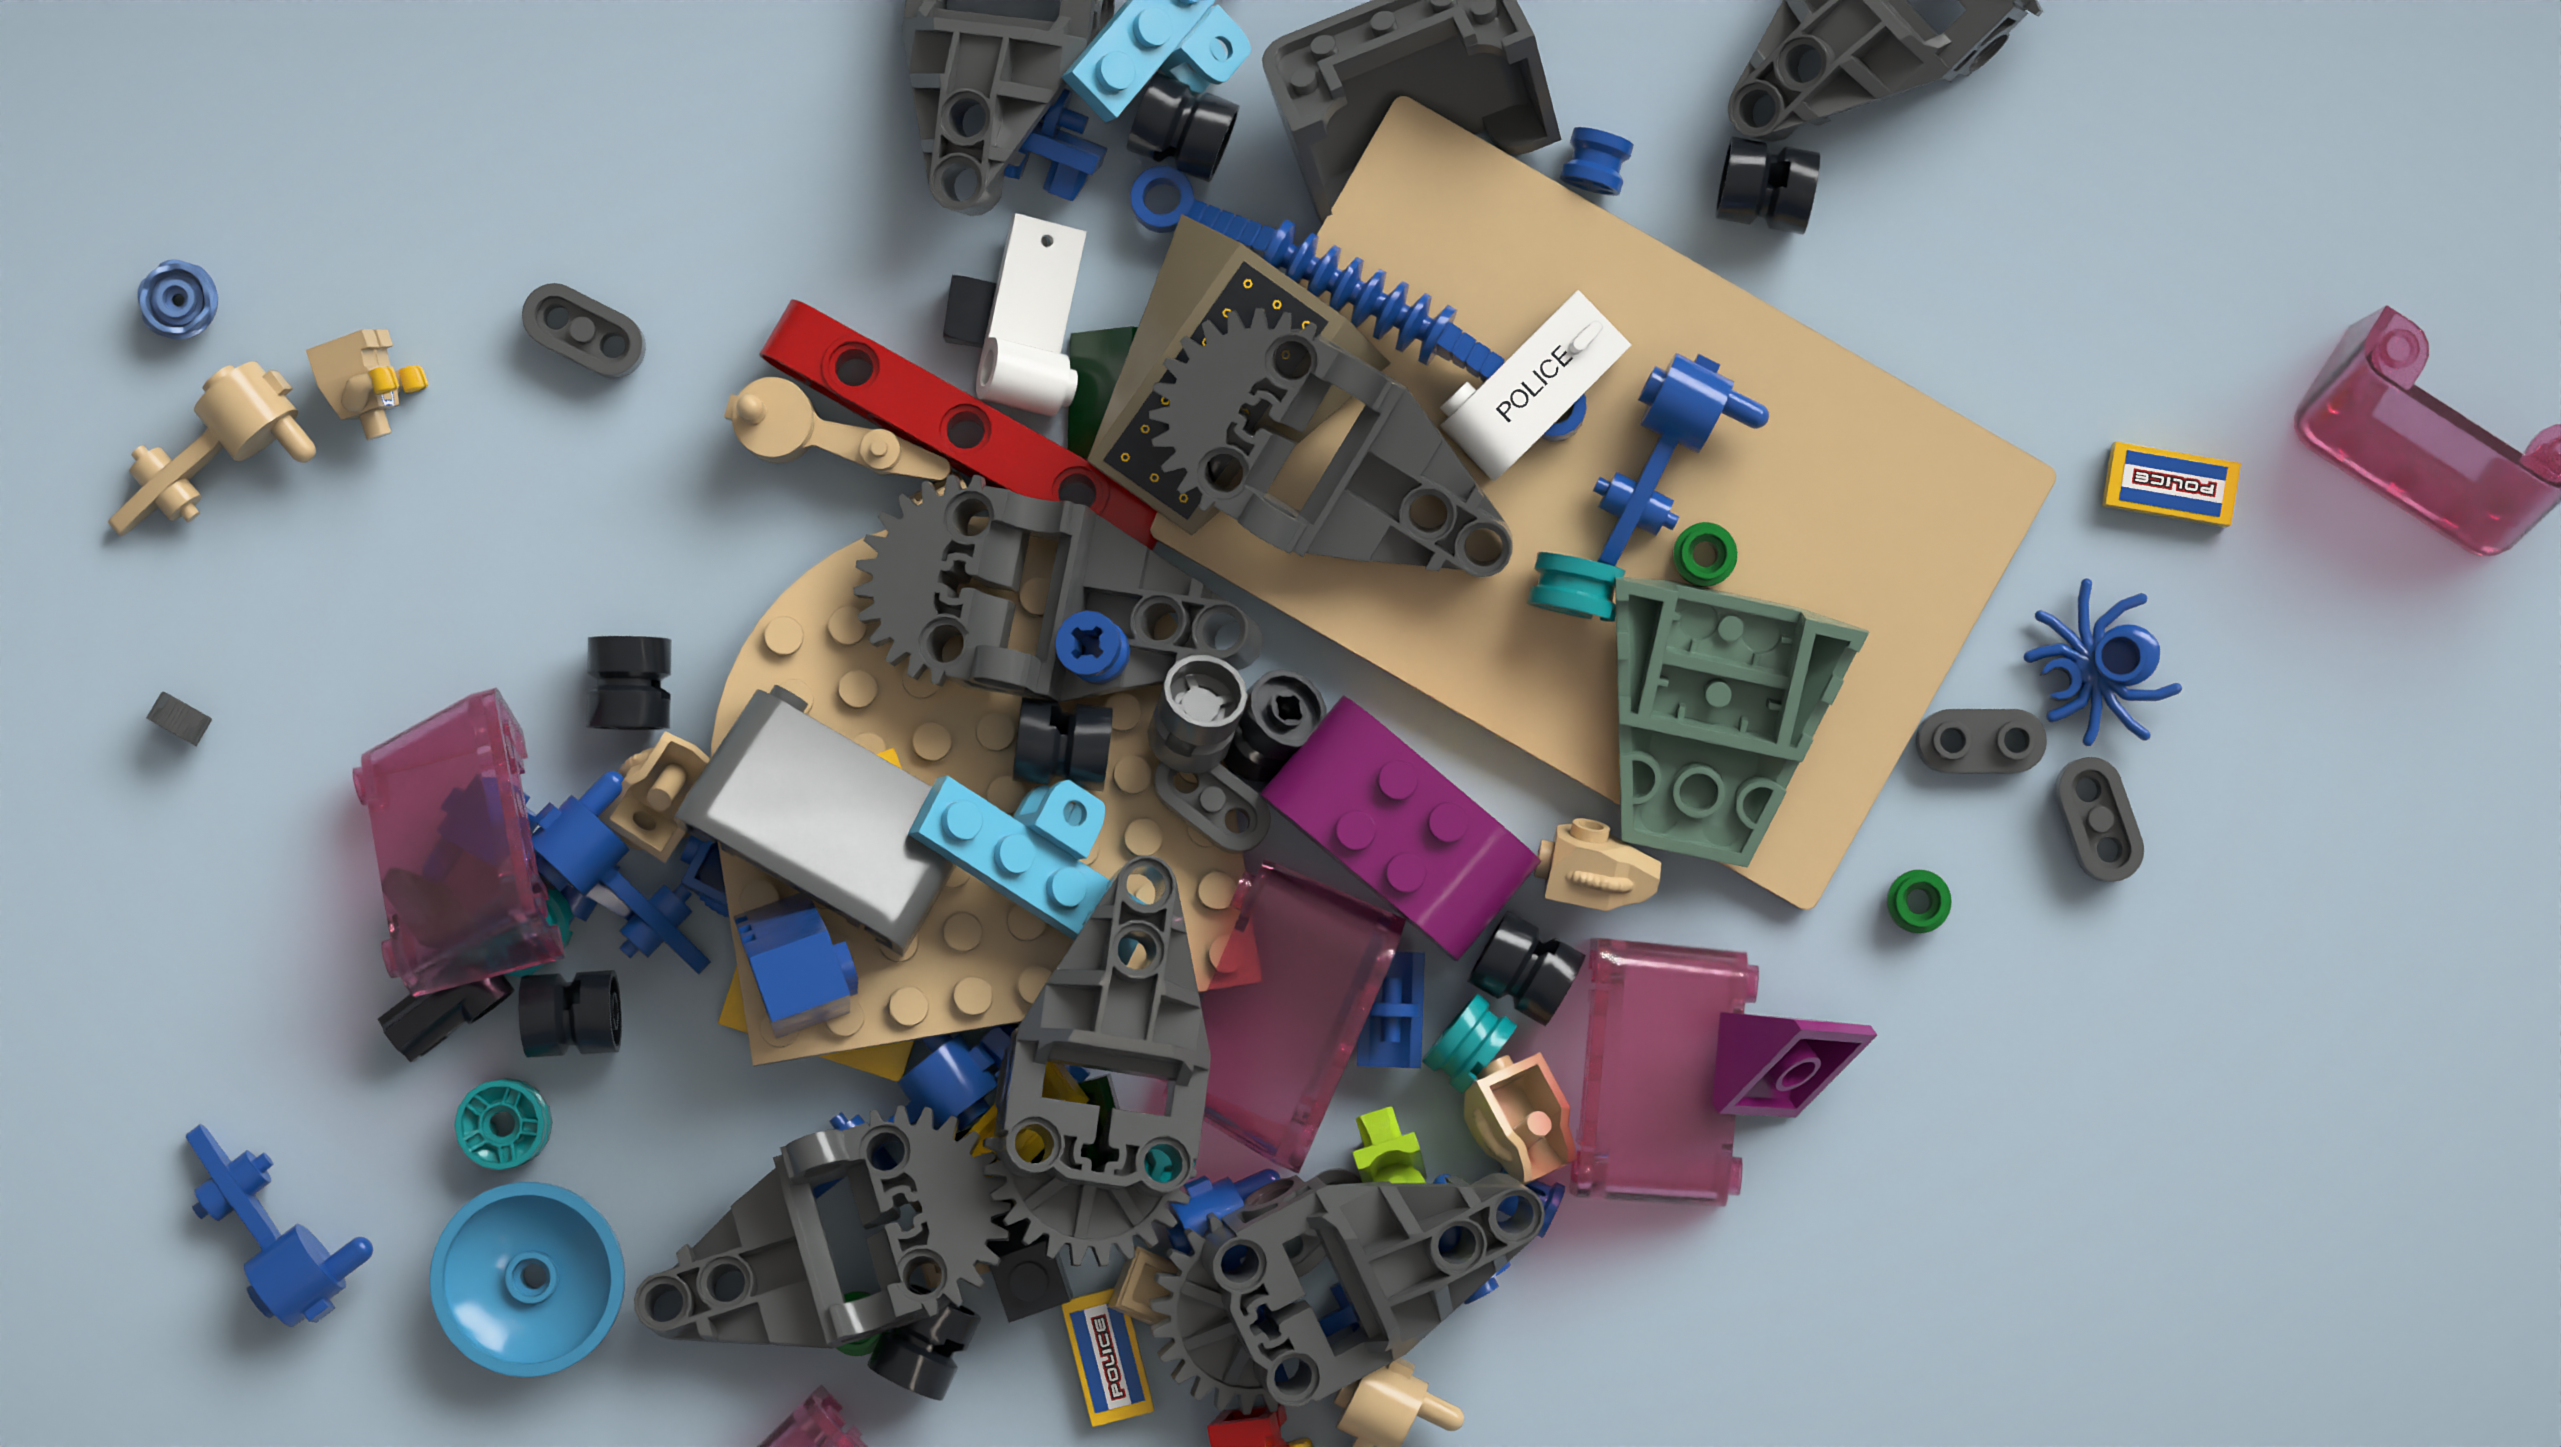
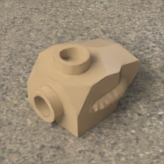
[599,731,711,863]
[1534,818,1661,911]
[1464,1052,1575,1185]

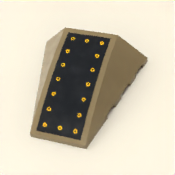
[1086,214,1391,536]

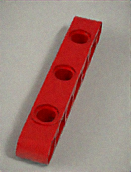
[759,299,1158,551]

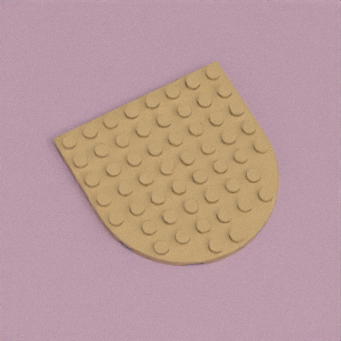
[711,516,1264,1067]

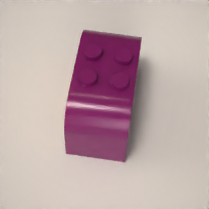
[1259,695,1541,961]

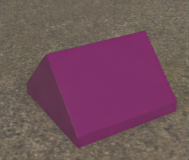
[1712,1012,1877,1118]

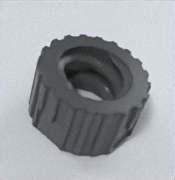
[146,691,212,747]

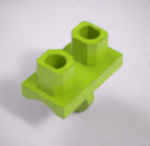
[1353,1106,1427,1183]

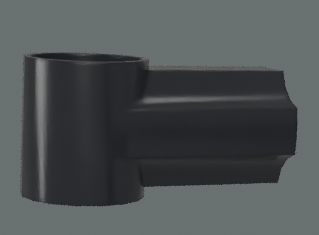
[377,941,515,1062]

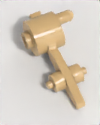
[108,361,316,536]
[724,377,952,482]
[1333,1358,1464,1447]

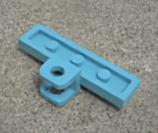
[1061,0,1251,123]
[908,775,1146,965]

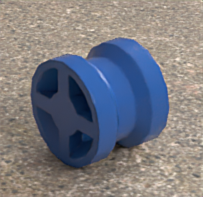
[1560,127,1634,196]
[1055,610,1131,684]

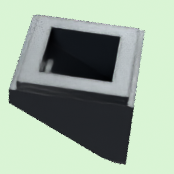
[943,275,997,348]

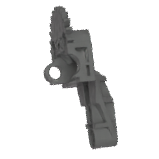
[902,0,1115,216]
[1728,0,2043,142]
[1149,308,1513,577]
[854,475,1263,702]
[982,855,1211,1267]
[634,1105,1012,1349]
[1149,1173,1545,1415]

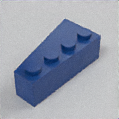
[733,893,859,1039]

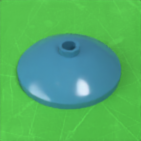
[430,1182,625,1377]

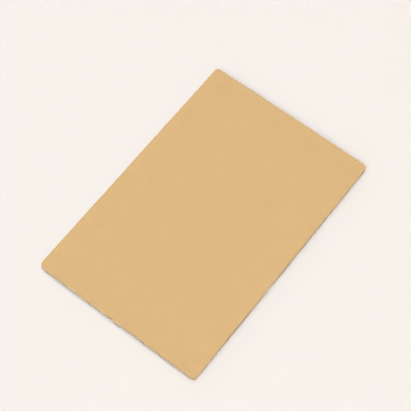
[1150,96,2056,910]

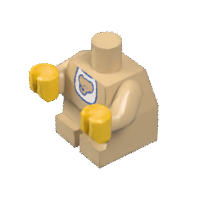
[306,329,428,441]

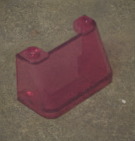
[2294,305,2561,556]
[352,687,565,997]
[1157,858,1406,1173]
[1569,937,1759,1207]

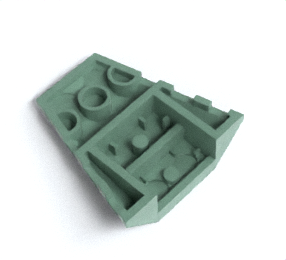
[1615,577,1870,868]

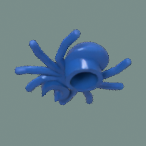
[2024,578,2182,746]

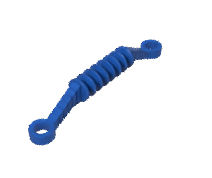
[1130,165,1587,441]

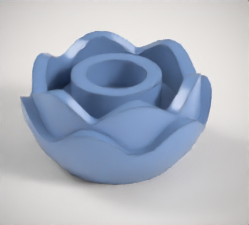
[137,259,218,340]

